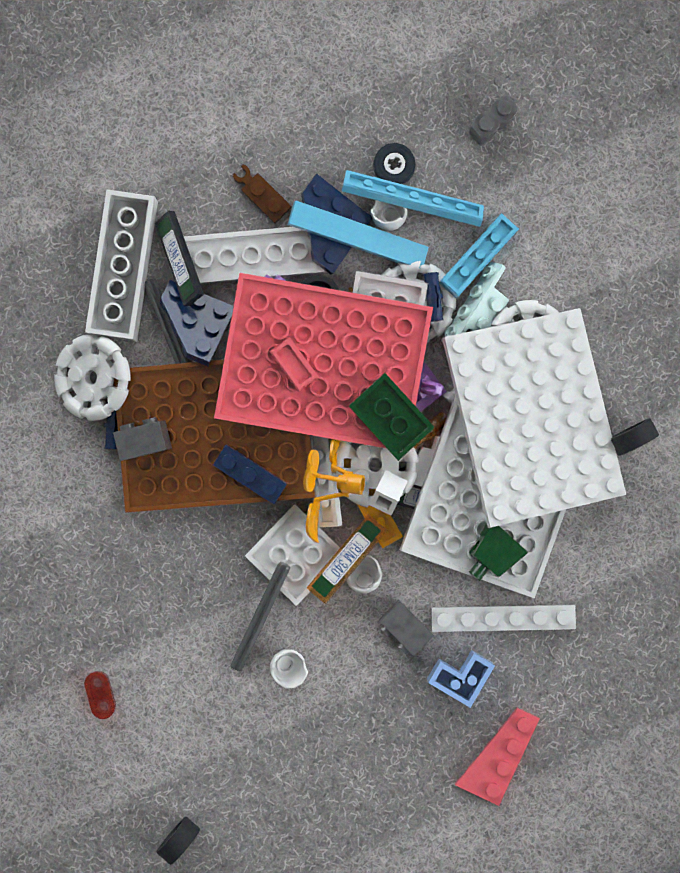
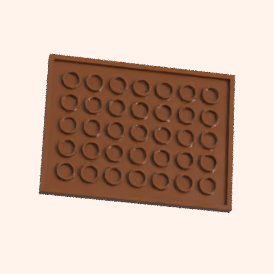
[114,359,316,513]

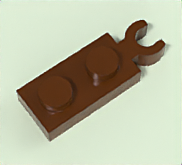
[232,164,292,224]

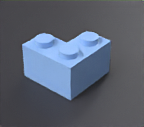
[427,650,495,708]

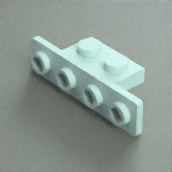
[441,262,509,342]

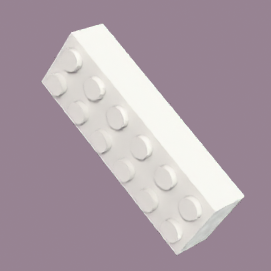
[85,190,158,342]

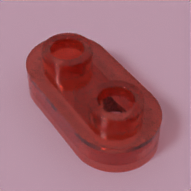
[84,671,116,719]

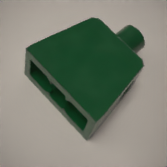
[469,523,528,581]

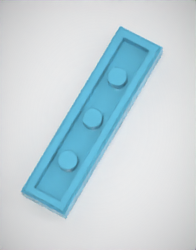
[439,213,519,299]

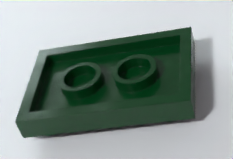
[348,373,435,461]

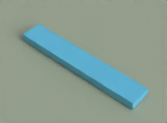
[342,170,484,227]
[287,201,429,269]

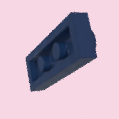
[213,444,288,504]

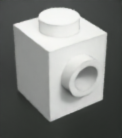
[369,471,408,515]

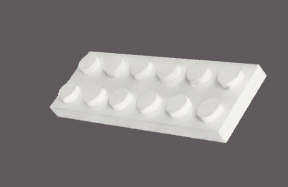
[184,227,325,284]

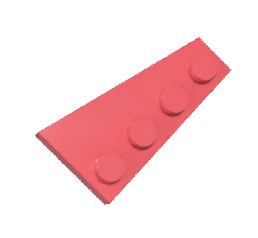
[455,707,540,806]

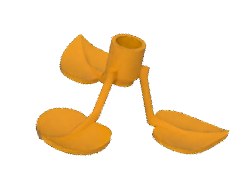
[303,439,365,543]

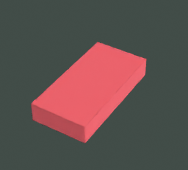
[270,337,318,392]

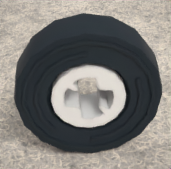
[373,143,416,184]

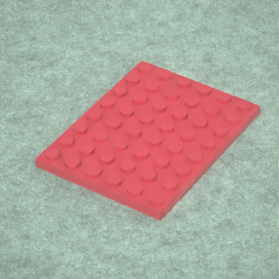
[214,273,433,448]

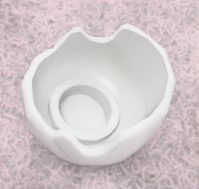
[370,200,407,231]
[345,554,382,594]
[270,649,308,688]

